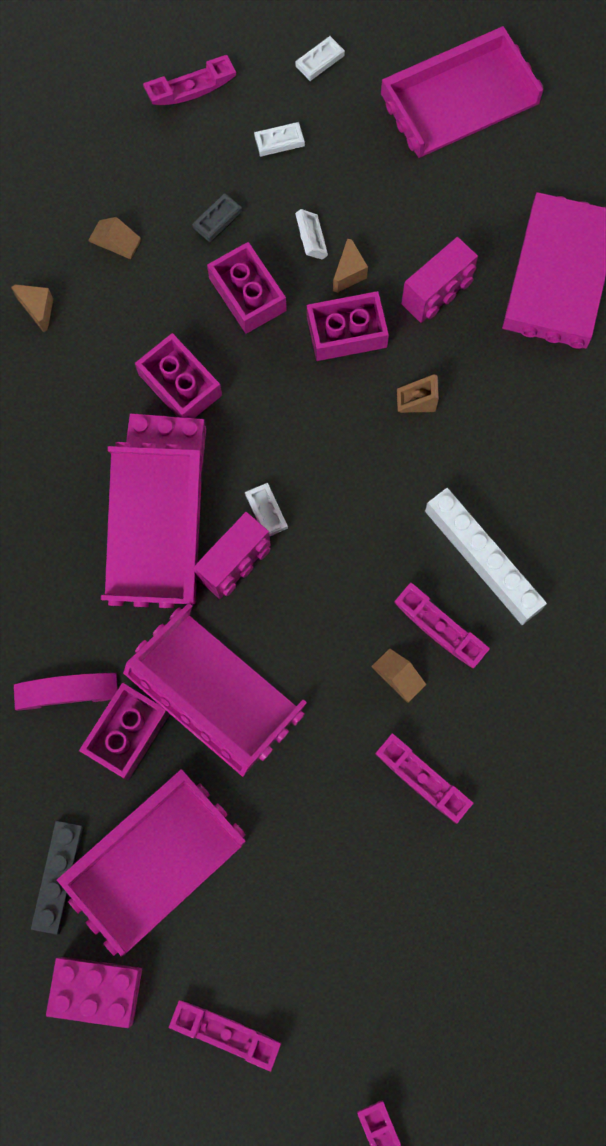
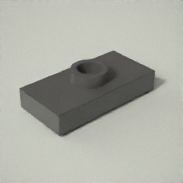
[192,193,242,242]

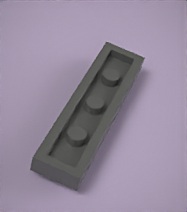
[31,821,83,934]

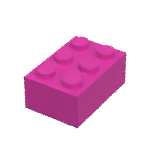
[401,237,478,323]
[207,242,287,334]
[307,291,389,361]
[135,333,222,419]
[126,414,206,465]
[193,512,271,599]
[79,683,170,781]
[46,957,142,1028]

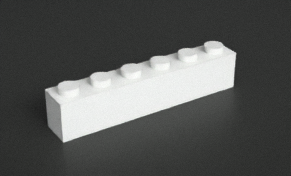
[425,488,547,625]

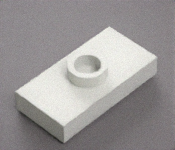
[295,36,345,81]
[254,122,305,157]
[295,209,328,259]
[245,483,288,536]

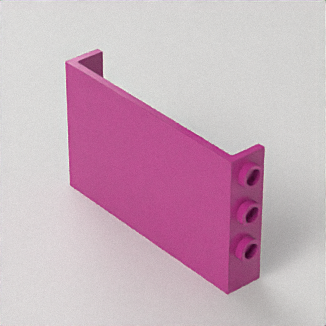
[381,26,543,158]
[502,192,606,349]
[101,442,203,608]
[123,603,307,777]
[57,769,246,957]

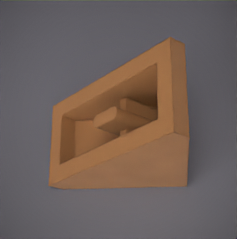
[89,217,141,259]
[333,239,368,293]
[11,285,53,332]
[397,374,439,413]
[372,649,426,703]

